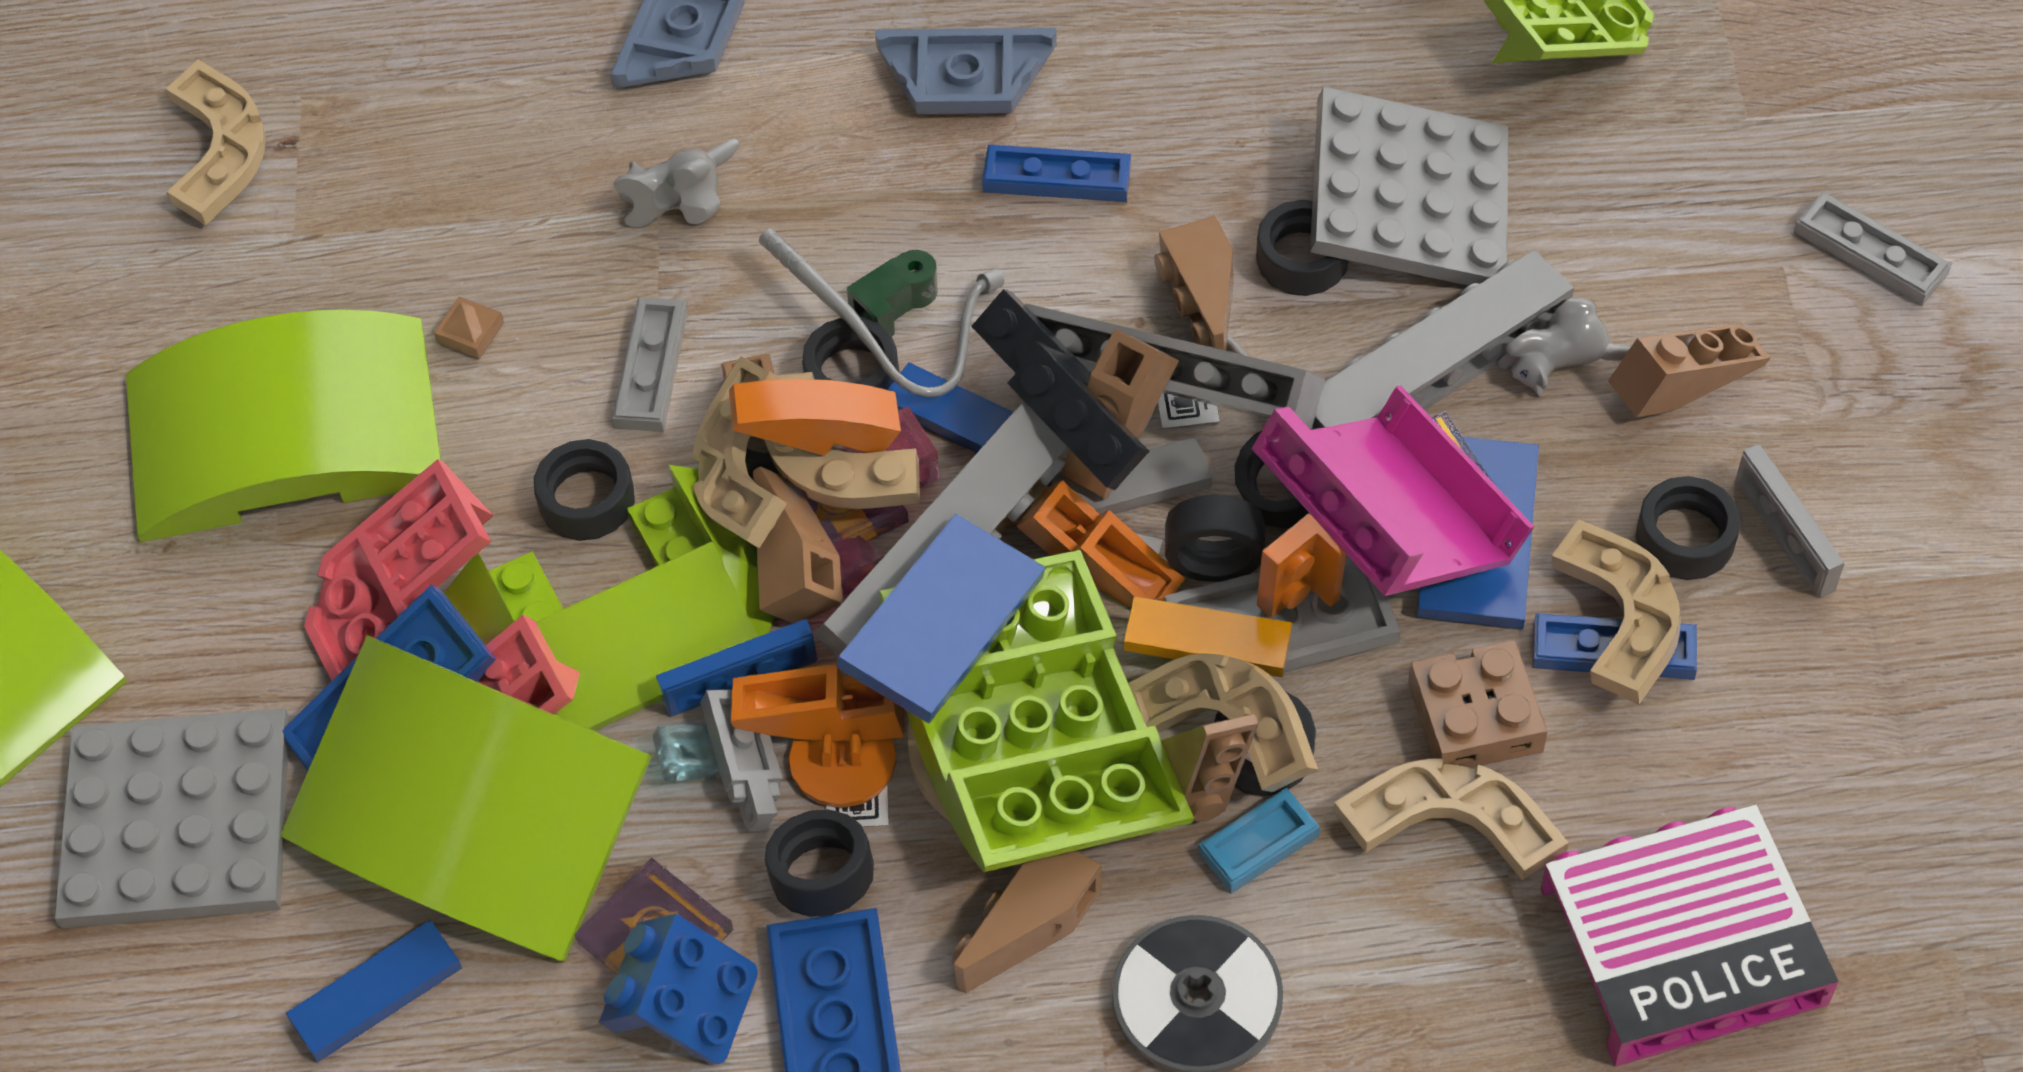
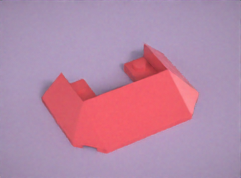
[304,459,580,714]

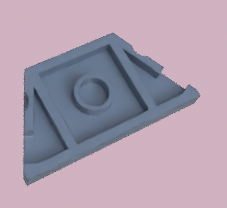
[611,0,745,88]
[875,28,1057,114]

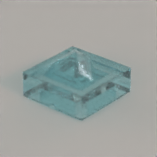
[652,724,719,782]

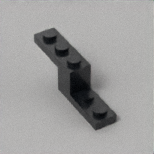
[971,288,1150,490]

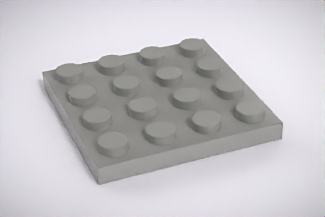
[1310,86,1508,286]
[55,708,290,929]

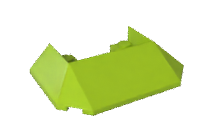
[1484,0,1654,63]
[444,465,775,731]

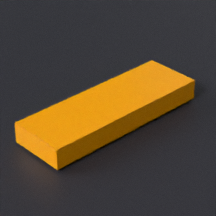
[1124,596,1292,678]

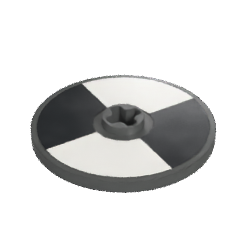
[1113,915,1283,1072]

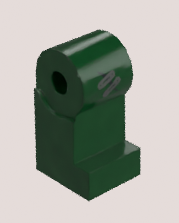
[847,250,938,336]

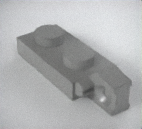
[700,689,783,832]

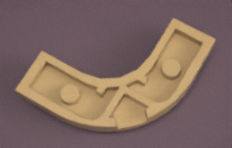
[166,59,265,225]
[692,356,787,549]
[765,372,920,509]
[1552,519,1681,704]
[1128,653,1318,792]
[1333,759,1569,880]

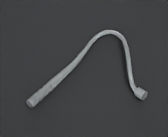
[759,228,1004,398]

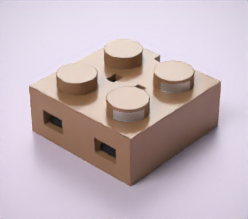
[1408,639,1548,768]

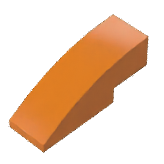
[729,379,901,456]
[1016,480,1185,608]
[731,664,905,741]

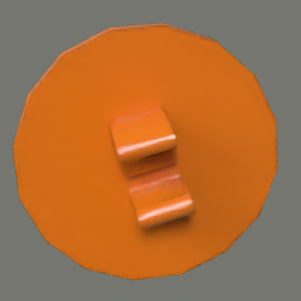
[789,734,897,808]

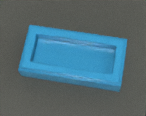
[1198,787,1320,894]

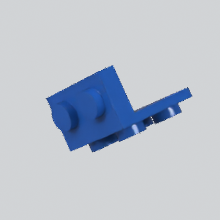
[599,913,758,1065]

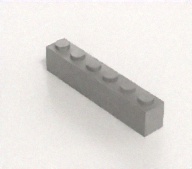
[1310,249,1574,430]
[1025,303,1325,429]
[814,401,1067,657]

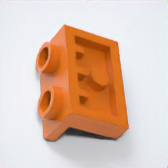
[1256,513,1347,619]

